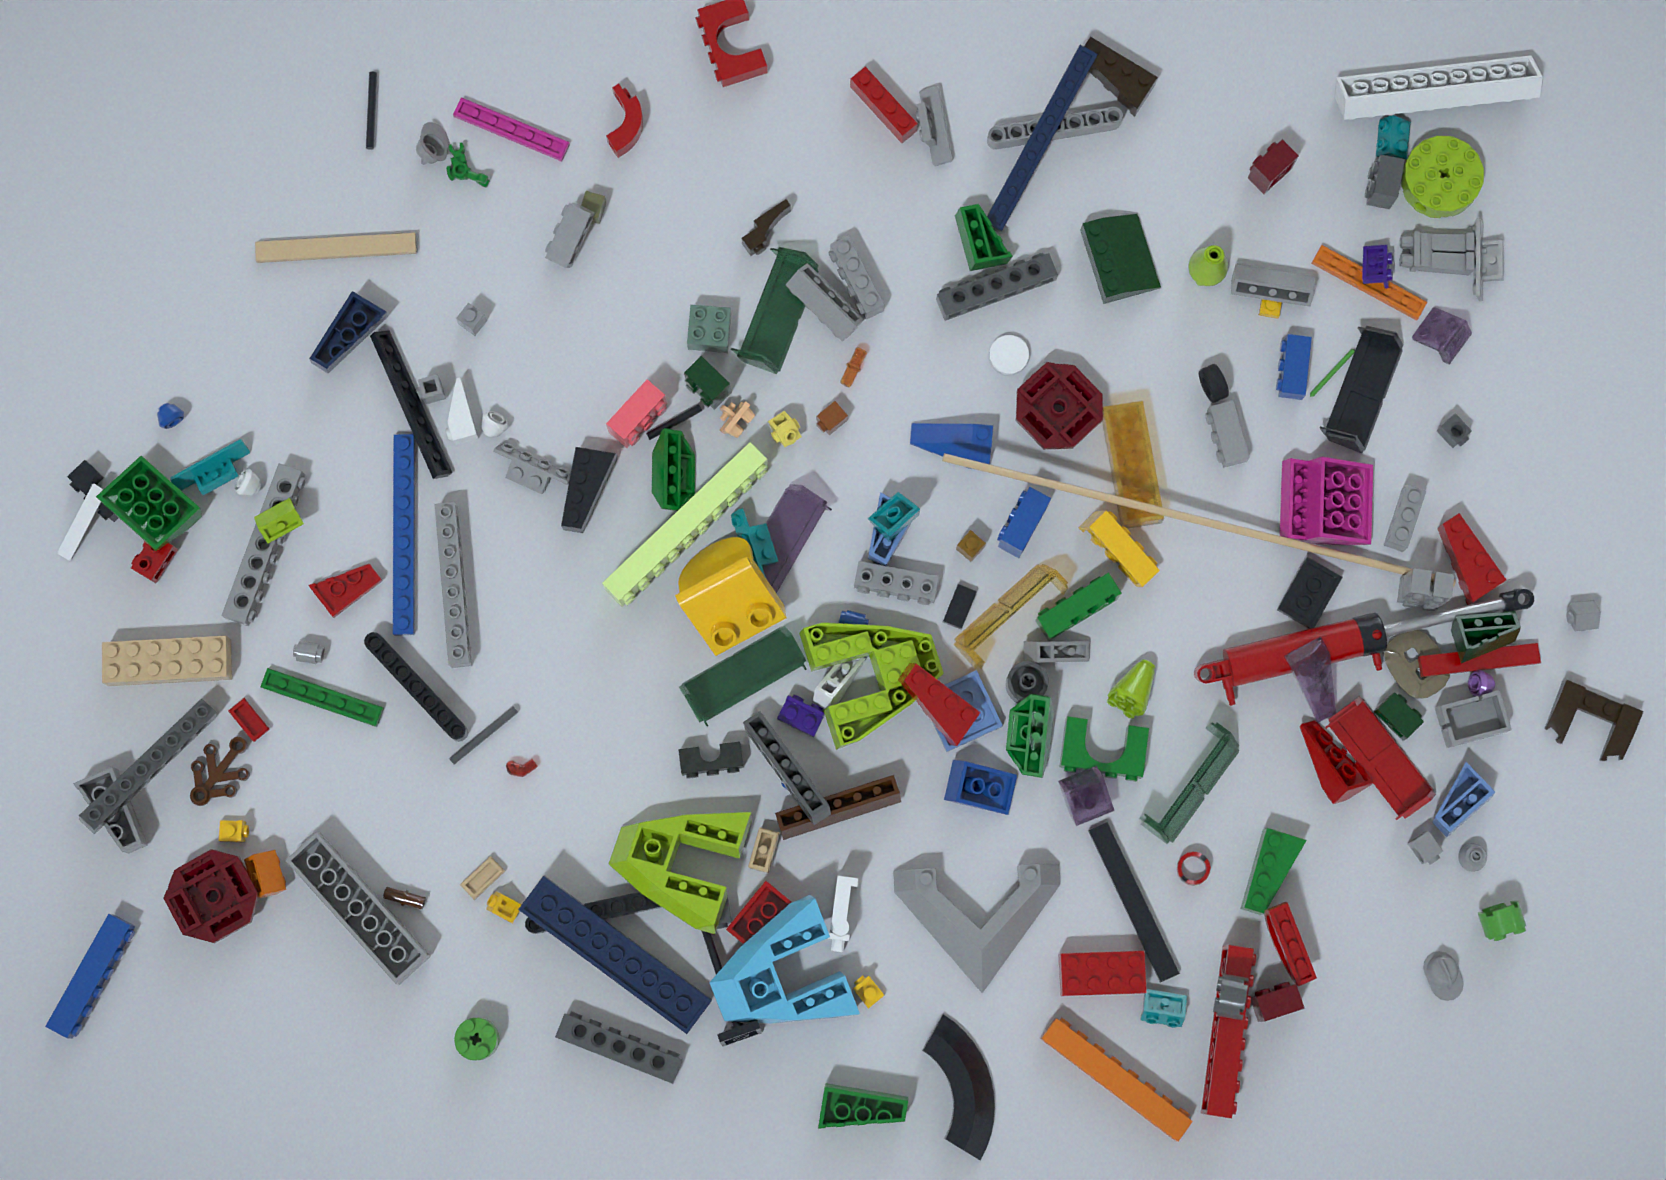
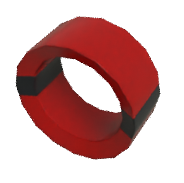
[1176,851,1211,886]

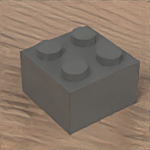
[1364,155,1405,209]

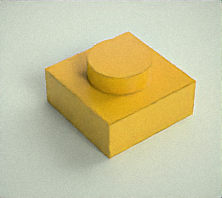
[1258,299,1282,319]

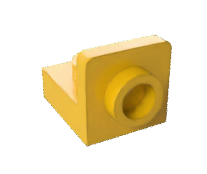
[219,820,249,842]
[486,891,522,924]
[853,975,885,1009]

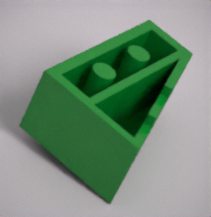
[955,204,1013,271]

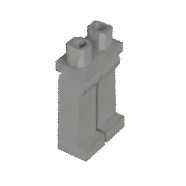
[1400,231,1474,276]

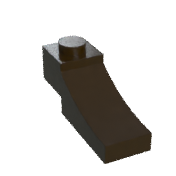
[741,199,791,256]

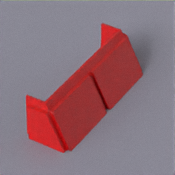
[1325,696,1436,820]

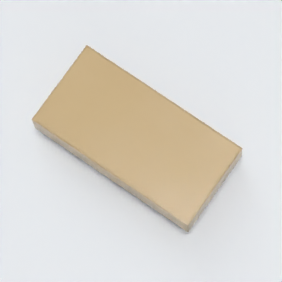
[460,856,505,900]

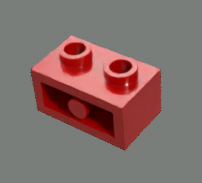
[131,541,178,584]

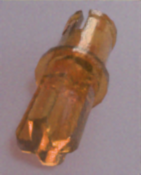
[840,347,867,387]

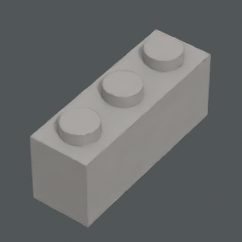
[545,202,595,268]
[1205,400,1250,468]
[1384,485,1426,552]

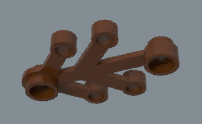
[190,737,250,806]

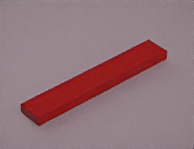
[1418,643,1541,677]

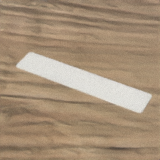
[58,484,104,561]

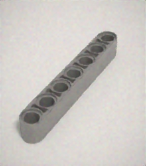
[987,107,1123,149]

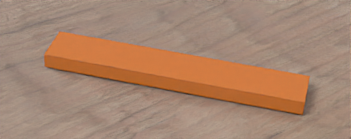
[1311,245,1427,321]

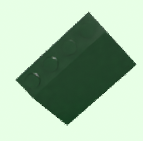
[1080,214,1161,304]

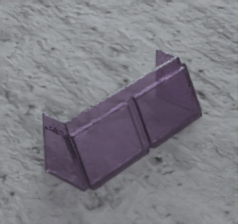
[762,484,832,593]

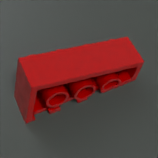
[1437,513,1506,605]
[898,663,981,746]

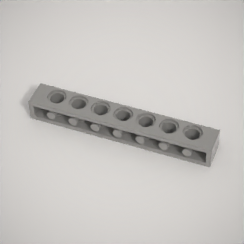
[221,463,306,626]
[435,502,472,668]

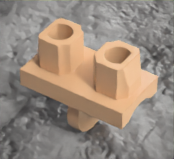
[720,401,755,438]

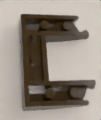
[1545,680,1644,761]

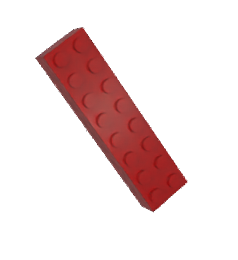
[1201,945,1256,1119]

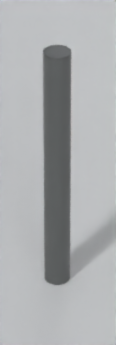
[449,706,518,765]

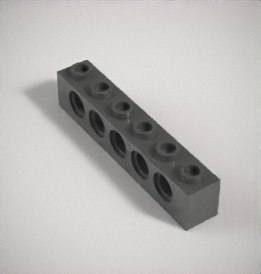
[936,253,1058,321]
[743,711,831,825]
[555,1011,683,1084]

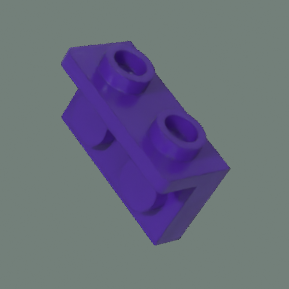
[1362,245,1393,288]
[777,694,825,737]

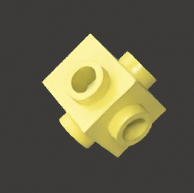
[768,411,802,447]

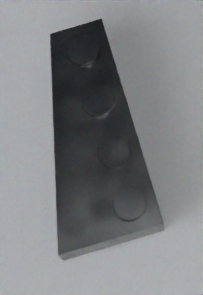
[561,447,617,533]

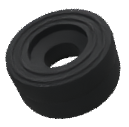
[1198,364,1229,403]

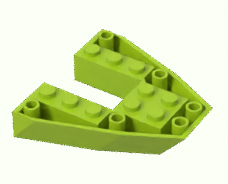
[799,623,944,750]
[608,812,752,934]

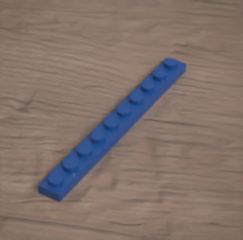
[393,434,415,636]

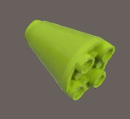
[1188,245,1228,286]
[1107,659,1155,719]

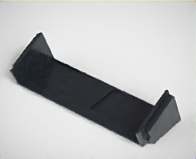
[1320,326,1403,453]

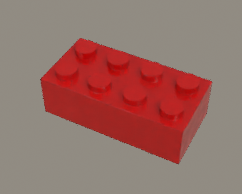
[1058,951,1147,996]

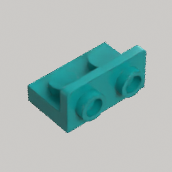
[1140,989,1187,1028]

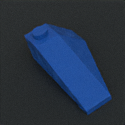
[910,423,993,469]

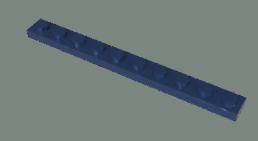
[987,44,1098,231]

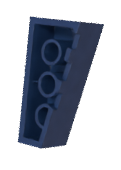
[309,291,388,373]

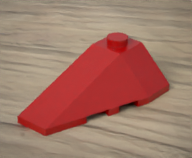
[1300,720,1373,804]

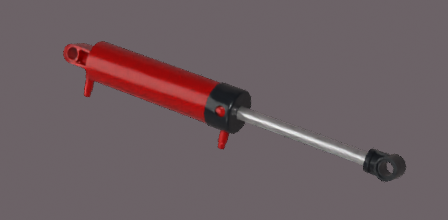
[1194,588,1535,706]

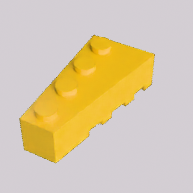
[1078,510,1160,587]

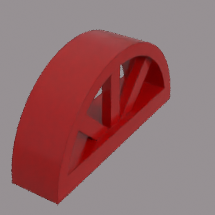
[1264,902,1317,987]

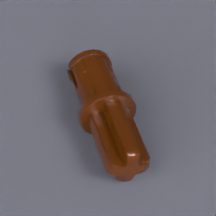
[383,887,426,910]

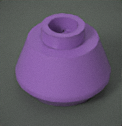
[1468,670,1495,697]

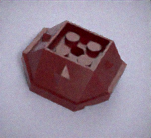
[1015,362,1103,450]
[163,849,259,943]

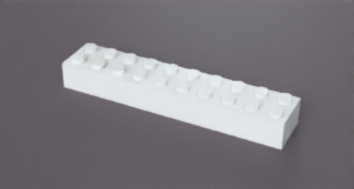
[1335,56,1543,120]

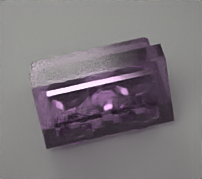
[1412,307,1472,365]

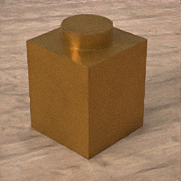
[956,530,986,562]

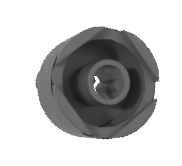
[1006,661,1049,703]
[1213,974,1249,1020]

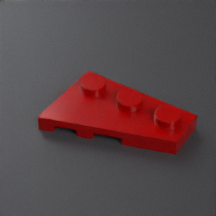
[308,564,383,618]

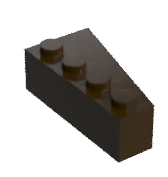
[1084,36,1158,117]

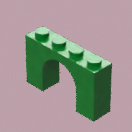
[1059,716,1149,782]

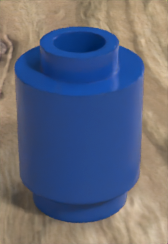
[839,610,869,625]

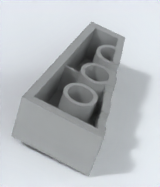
[73,767,148,854]

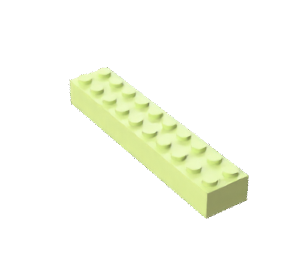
[602,442,768,607]

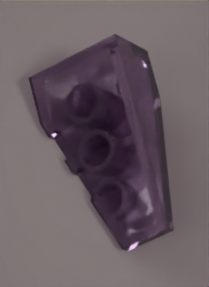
[1284,637,1336,723]

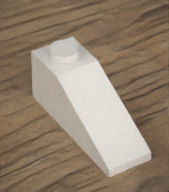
[446,378,479,445]
[813,657,866,710]

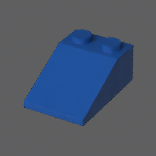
[944,760,1017,815]

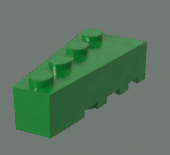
[1036,572,1122,641]
[1240,828,1307,915]
[818,1083,908,1129]

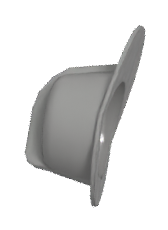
[416,122,448,165]
[1423,951,1464,1001]

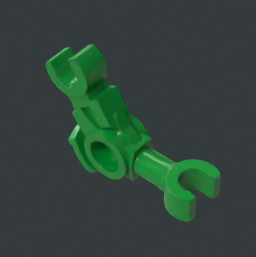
[446,142,490,188]

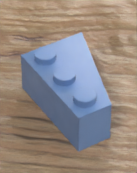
[868,492,912,566]
[1432,762,1495,837]

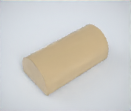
[748,827,780,873]

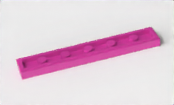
[453,97,570,162]

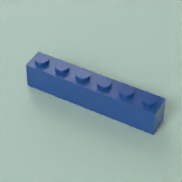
[45,914,135,1039]

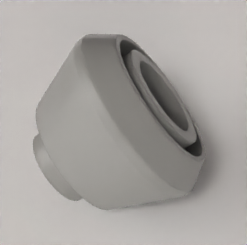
[1458,843,1487,872]

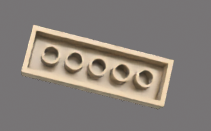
[102,636,232,686]

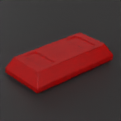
[228,698,270,742]

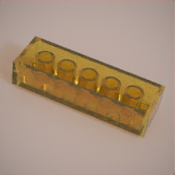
[1102,401,1165,529]

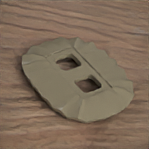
[1384,630,1450,699]

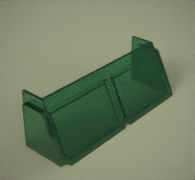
[731,247,819,374]
[679,626,807,727]
[1139,722,1239,844]

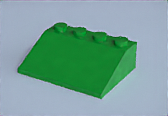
[96,456,202,551]

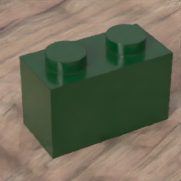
[1374,692,1424,741]

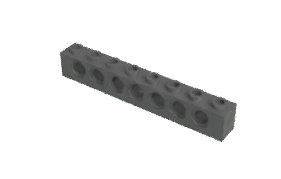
[79,699,217,834]

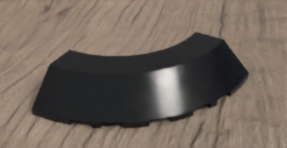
[922,1014,995,1161]

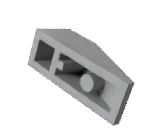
[1024,641,1089,663]

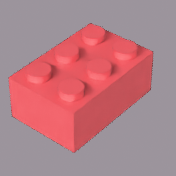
[606,379,667,448]

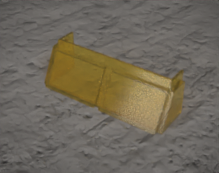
[953,564,1068,669]

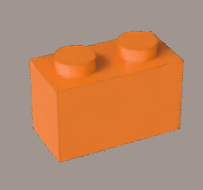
[244,850,286,899]

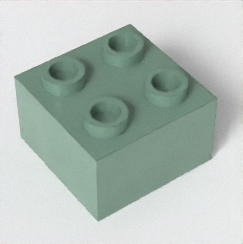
[687,304,731,353]

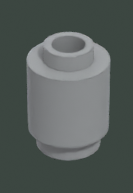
[293,641,325,664]

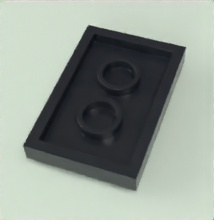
[1277,557,1343,629]

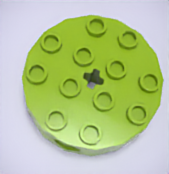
[1401,136,1484,218]

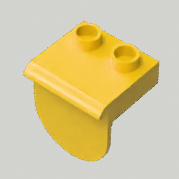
[675,537,787,656]

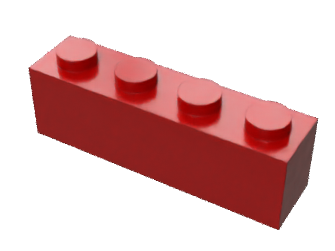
[850,66,918,143]

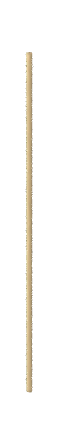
[942,453,1456,587]

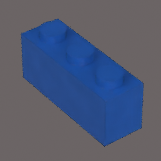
[1276,334,1312,400]

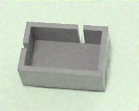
[1397,568,1455,611]
[1435,690,1512,748]

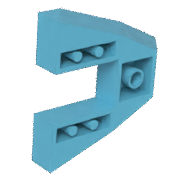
[710,895,860,1024]

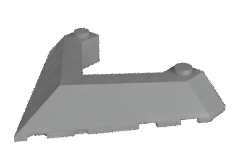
[893,864,1060,993]

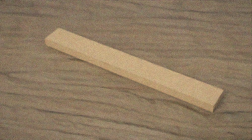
[255,233,417,263]

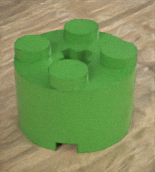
[1478,901,1526,941]
[454,1018,500,1061]

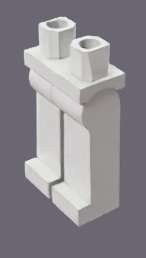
[828,876,858,953]

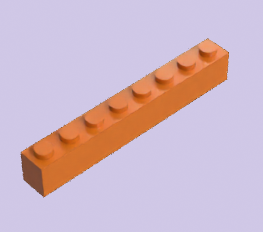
[1040,1017,1193,1142]

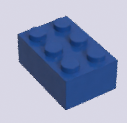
[997,487,1051,558]

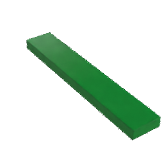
[260,668,384,727]

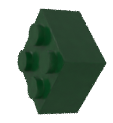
[684,356,731,410]

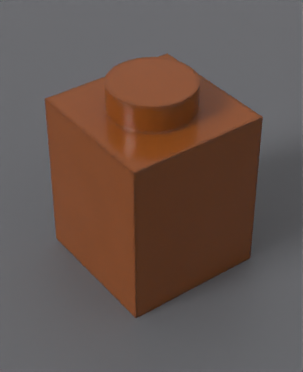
[816,401,848,435]

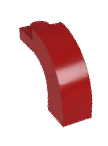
[606,83,643,158]

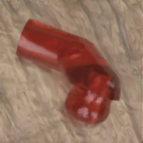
[506,759,538,777]

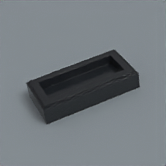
[943,584,977,629]

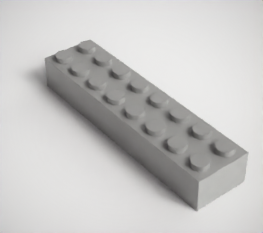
[285,832,431,985]

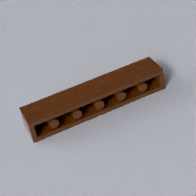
[775,775,901,840]

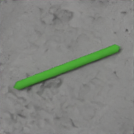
[1310,349,1355,397]

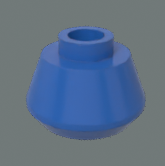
[157,403,184,429]

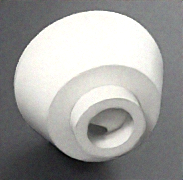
[481,411,508,437]
[235,469,261,496]

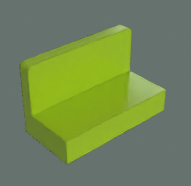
[254,498,304,543]

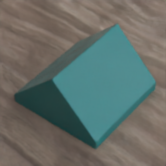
[868,492,920,542]

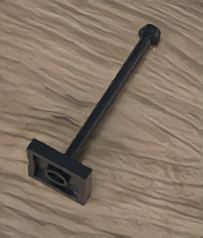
[702,931,762,1047]

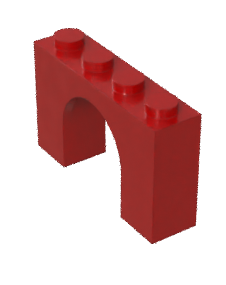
[695,0,768,87]

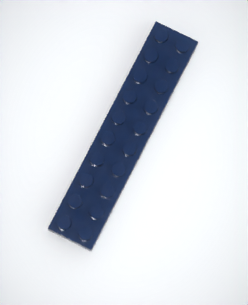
[518,875,712,1034]

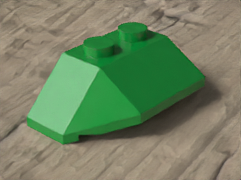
[652,428,695,511]
[1006,694,1054,778]

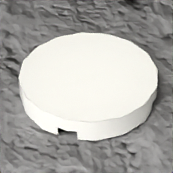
[989,335,1029,375]

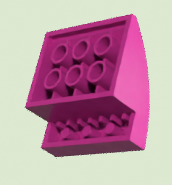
[1280,457,1373,545]

